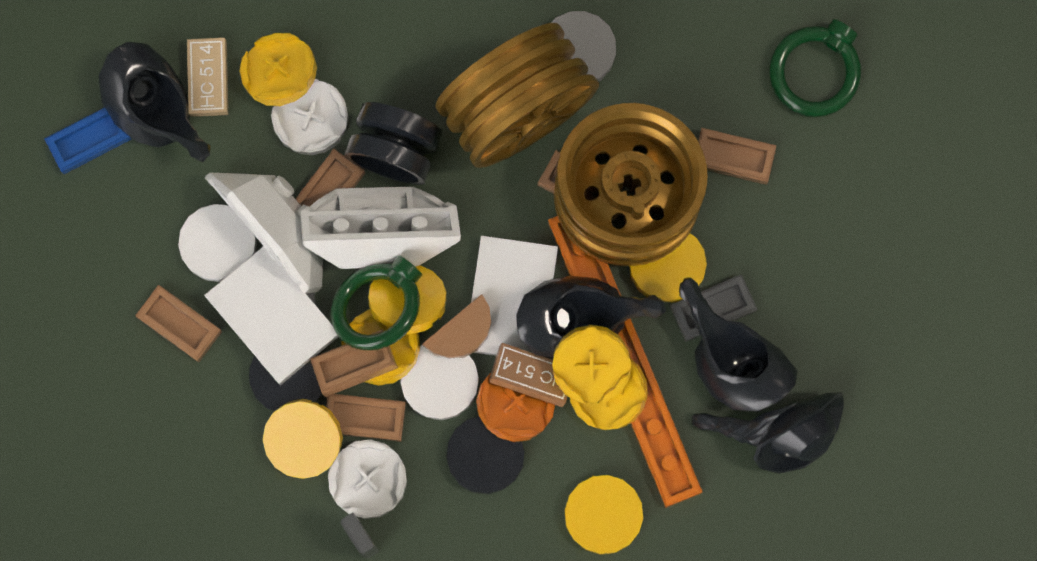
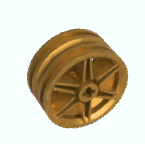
[435,23,599,168]
[554,103,708,266]

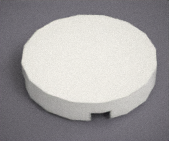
[271,79,349,155]
[178,204,257,282]
[401,345,479,420]
[328,440,407,519]

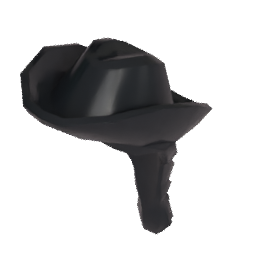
[99,42,211,162]
[516,275,667,359]
[679,277,798,411]
[692,392,844,474]

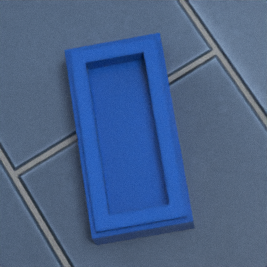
[45,108,132,174]

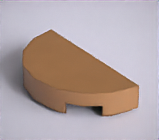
[422,294,491,359]

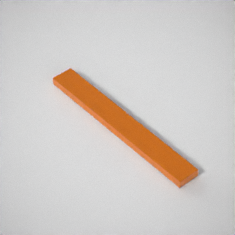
[548,216,702,508]

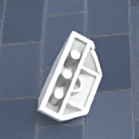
[205,172,323,294]
[300,187,461,269]

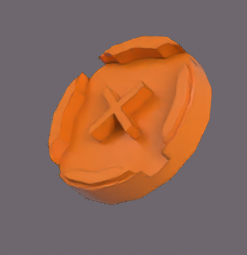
[476,373,555,442]

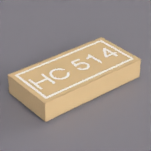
[187,38,229,117]

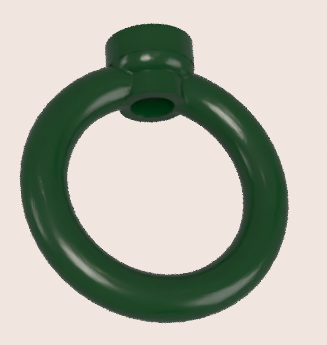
[769,19,861,117]
[331,255,423,351]

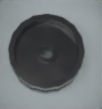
[344,102,442,185]

